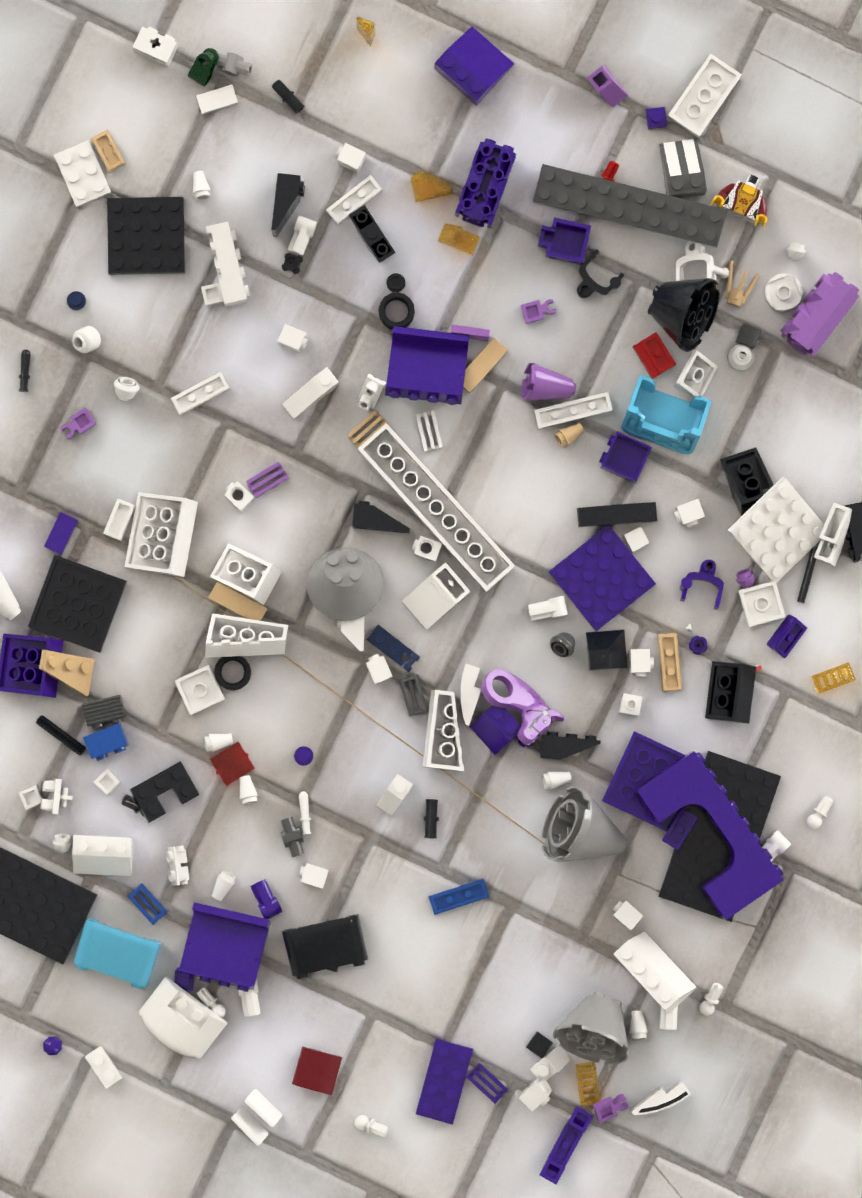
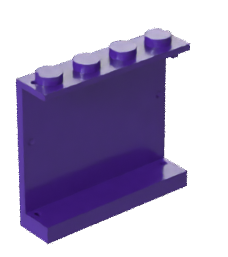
[385,326,469,405]
[177,902,271,992]

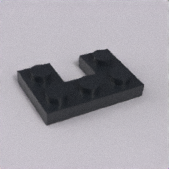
[130,761,199,824]

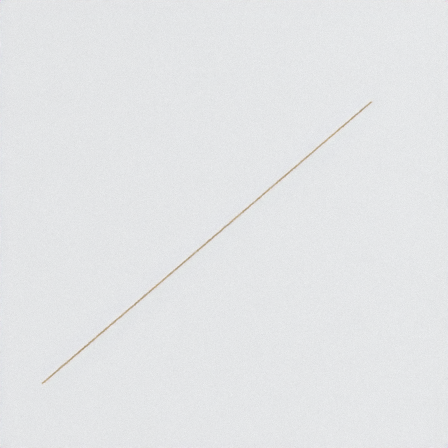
[174,576,546,846]

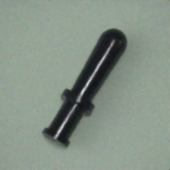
[19,350,31,392]

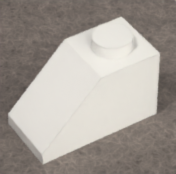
[337,616,365,652]
[376,774,414,816]

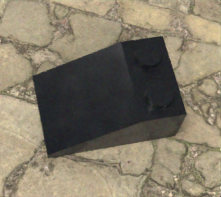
[271,173,305,237]
[720,447,774,516]

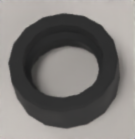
[378,292,415,329]
[214,656,251,691]

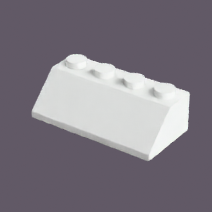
[614,931,697,1014]

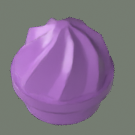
[736,568,755,588]

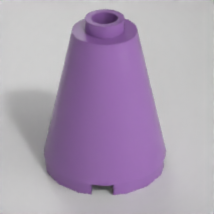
[521,363,576,401]

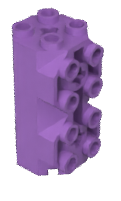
[780,272,859,359]

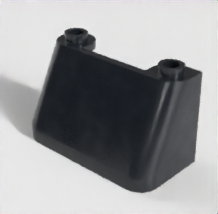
[282,914,368,979]

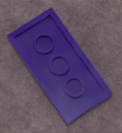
[416,1038,473,1125]

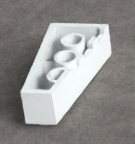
[206,222,250,307]

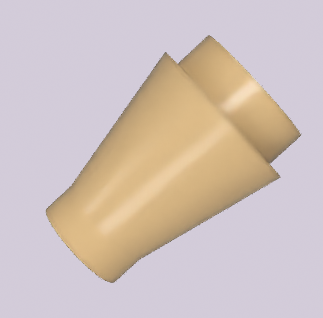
[555,423,584,447]

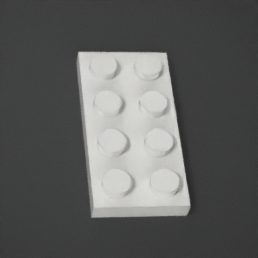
[668,54,742,138]

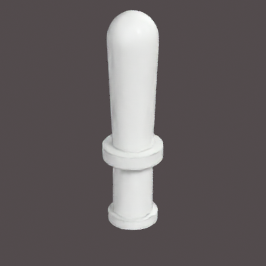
[299,791,311,835]

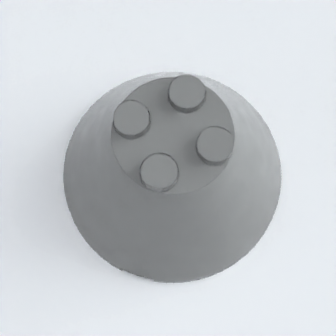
[307,548,384,621]
[553,992,629,1064]

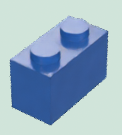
[83,723,129,761]

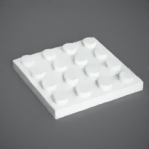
[728,477,824,583]

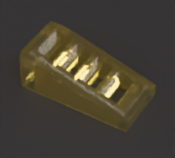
[811,662,856,694]
[575,1062,600,1106]

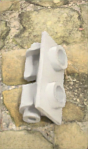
[166,845,189,886]

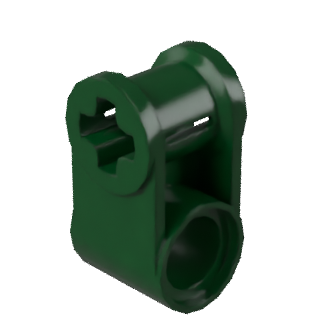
[188,48,219,87]

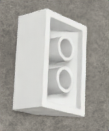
[72,835,134,876]

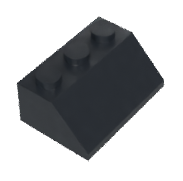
[705,661,756,724]

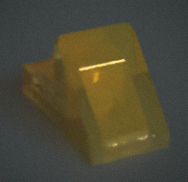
[438,223,480,255]

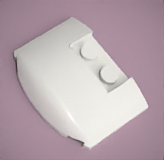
[139,976,227,1059]

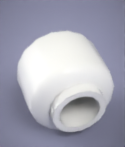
[72,326,101,353]

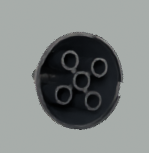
[648,278,720,352]

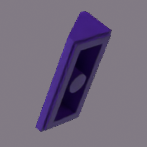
[767,615,807,658]

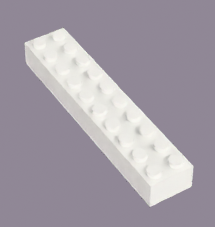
[358,423,515,592]

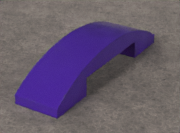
[539,1106,593,1184]

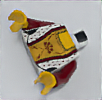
[710,175,767,228]

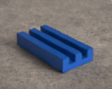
[128,883,168,925]

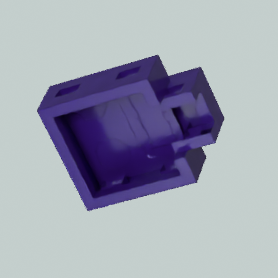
[538,218,591,265]

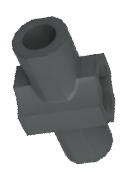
[281,817,304,857]

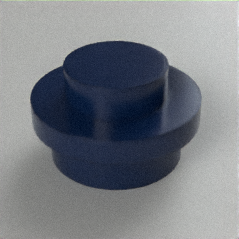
[67,291,86,311]

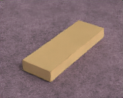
[463,338,508,393]
[208,581,268,621]
[657,633,682,692]

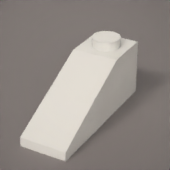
[282,367,339,419]

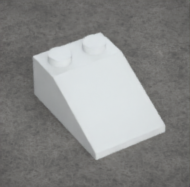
[210,543,282,605]

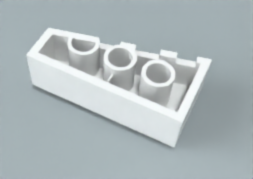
[205,614,288,658]
[422,690,464,771]

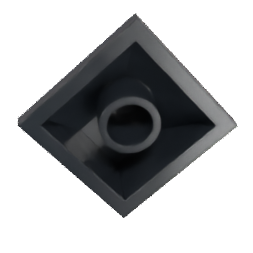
[586,630,627,671]

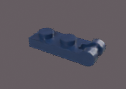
[366,625,421,672]

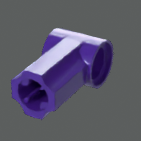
[250,879,283,919]

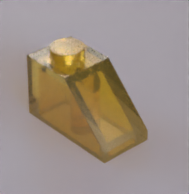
[410,171,453,202]

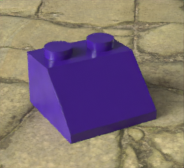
[469,705,521,755]

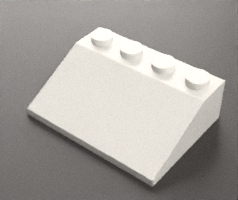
[124,492,198,577]

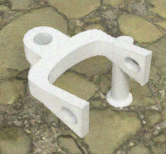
[676,241,729,281]

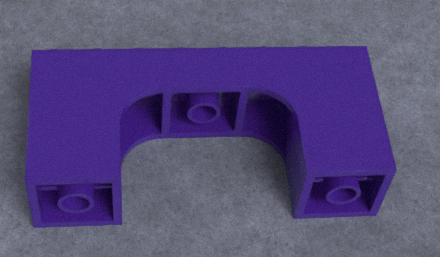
[634,751,784,920]

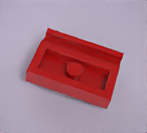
[633,332,676,379]

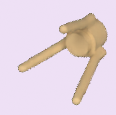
[725,260,760,307]

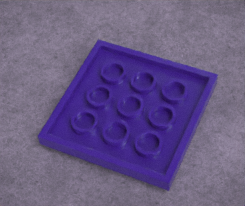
[549,525,656,631]
[602,731,685,832]

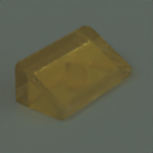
[356,17,376,46]

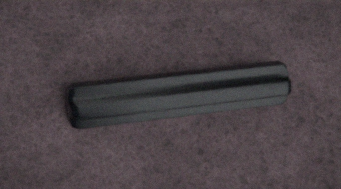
[36,715,86,755]

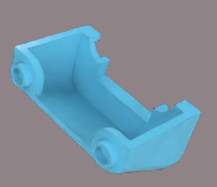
[621,375,712,454]
[73,918,162,990]

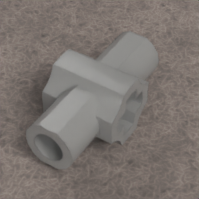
[216,52,252,76]

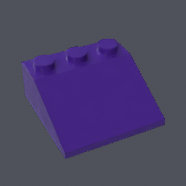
[434,27,514,106]
[0,633,64,698]

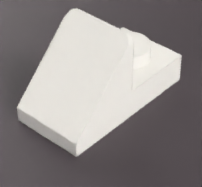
[530,1045,571,1081]

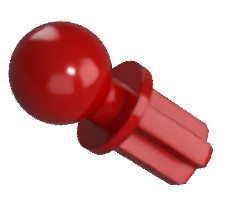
[600,161,619,181]

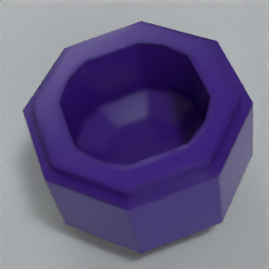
[43,1036,62,1055]

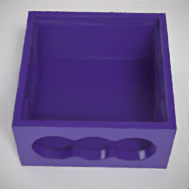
[599,431,652,484]

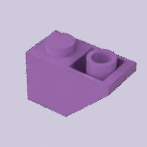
[587,65,628,107]

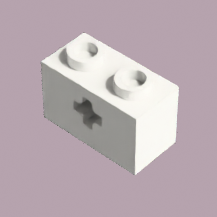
[133,27,178,67]

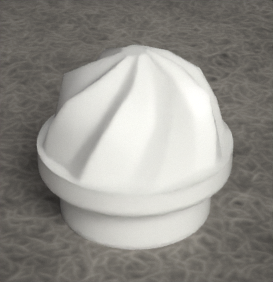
[787,242,806,261]
[52,834,72,853]

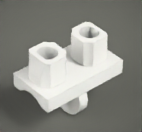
[357,374,386,410]
[40,779,73,814]

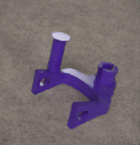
[680,560,724,610]

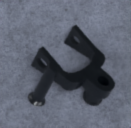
[577,249,624,299]

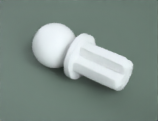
[807,796,833,829]
[699,983,724,1016]
[197,987,226,1018]
[354,1115,388,1137]

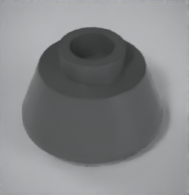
[550,632,575,657]

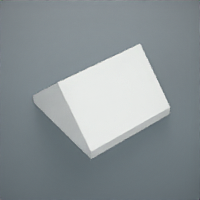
[674,349,718,397]

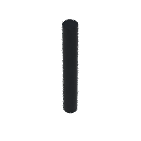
[797,547,818,603]

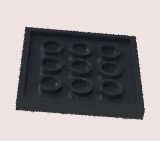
[107,197,185,275]
[28,555,127,653]

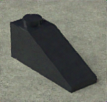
[352,501,410,534]

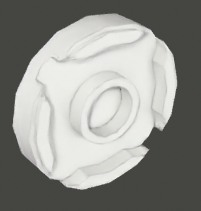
[764,273,803,312]

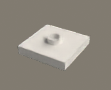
[738,581,786,628]
[174,665,225,716]

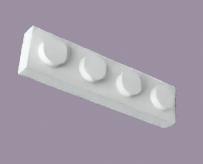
[534,392,613,429]

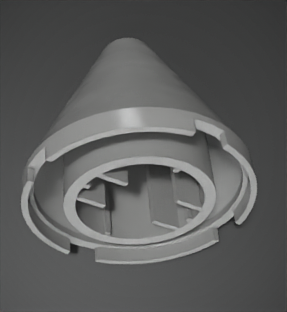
[542,786,627,863]

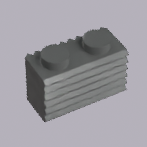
[82,695,126,729]

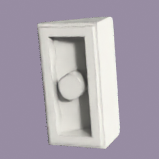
[244,1089,282,1127]
[231,1107,269,1146]

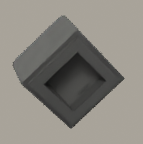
[736,325,761,349]

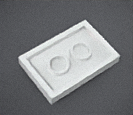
[54,140,111,208]

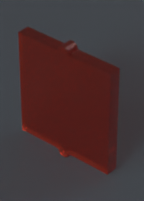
[210,741,255,786]

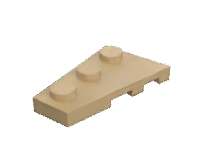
[39,650,95,697]

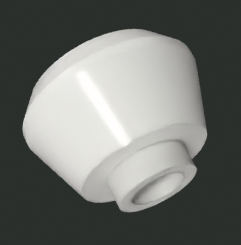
[728,344,754,370]
[114,377,140,401]

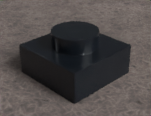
[526,1031,553,1058]

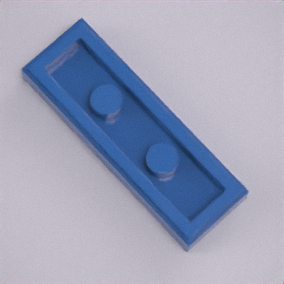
[429,879,489,915]

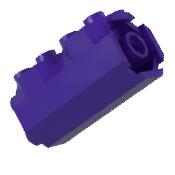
[455,138,516,228]

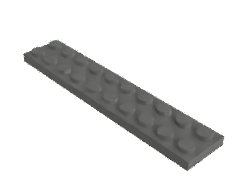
[533,164,727,248]

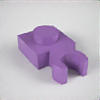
[521,299,556,324]
[60,408,96,439]
[593,1094,629,1123]

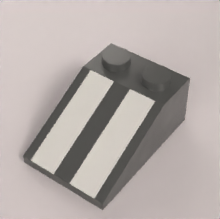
[659,139,707,198]

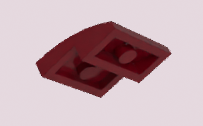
[292,1046,342,1095]

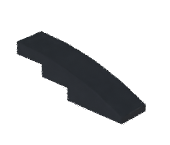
[577,502,657,527]

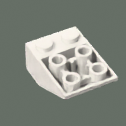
[402,562,471,630]

